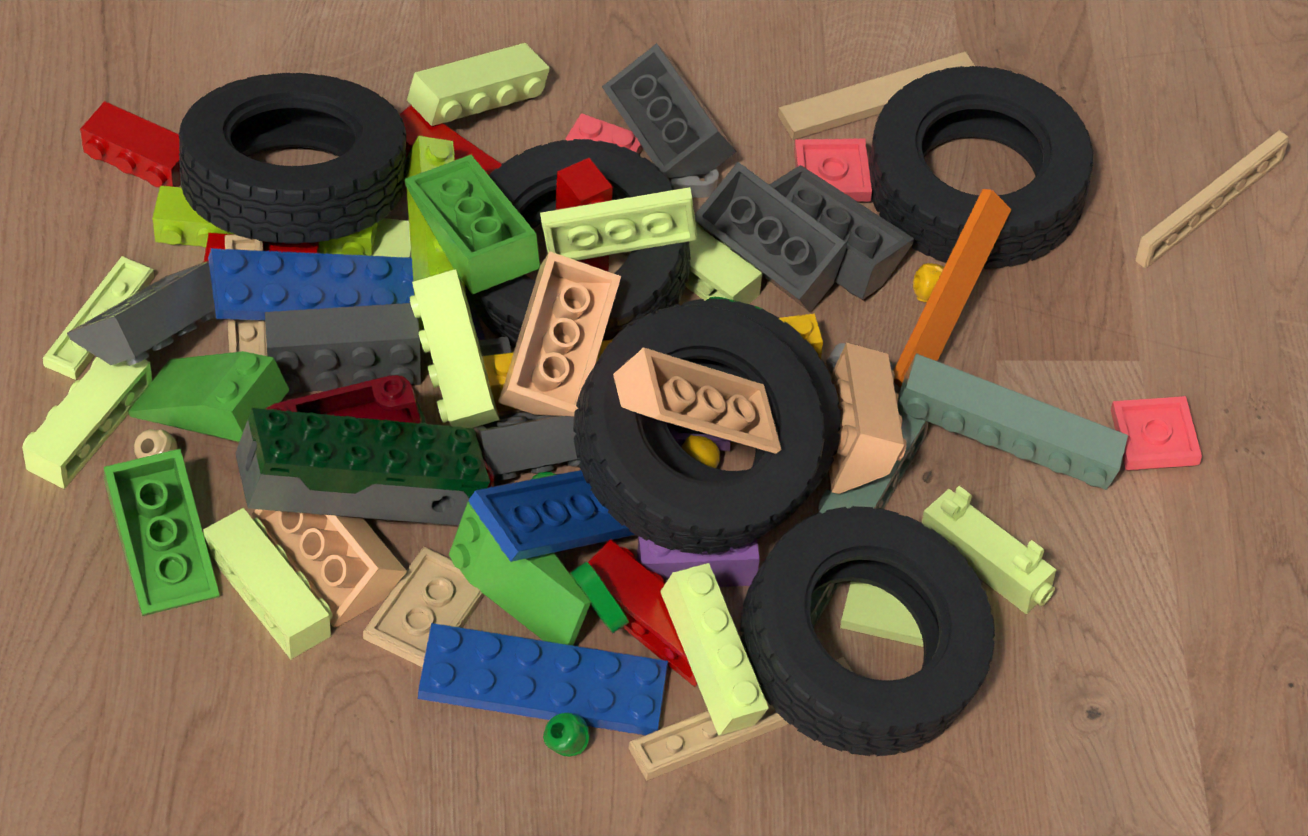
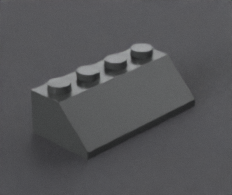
[602,43,736,178]
[695,162,847,312]
[769,165,914,300]
[67,261,216,366]
[473,411,580,480]

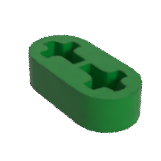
[570,561,629,634]

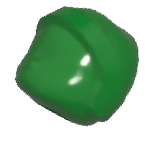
[543,712,589,757]

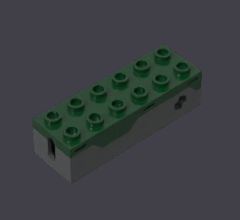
[235,408,494,525]

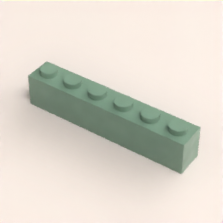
[897,353,1128,490]

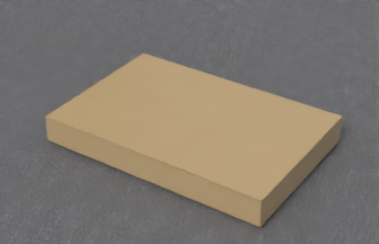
[363,546,484,667]

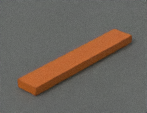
[893,189,1011,388]

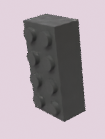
[265,303,421,394]

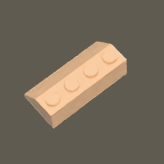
[499,251,621,416]
[829,342,907,494]
[613,348,781,454]
[251,509,407,627]

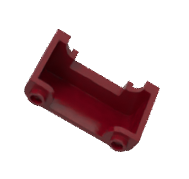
[266,375,422,423]

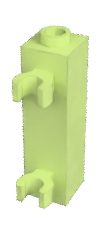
[922,486,1056,614]

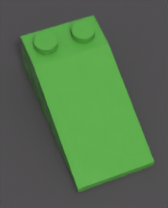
[405,155,540,294]
[128,351,289,442]
[104,449,220,616]
[449,502,591,646]

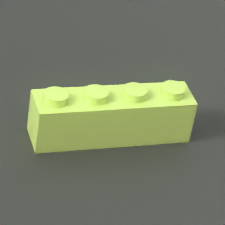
[407,43,550,126]
[685,223,762,304]
[409,269,499,428]
[22,357,152,489]
[203,508,333,659]
[660,563,769,736]

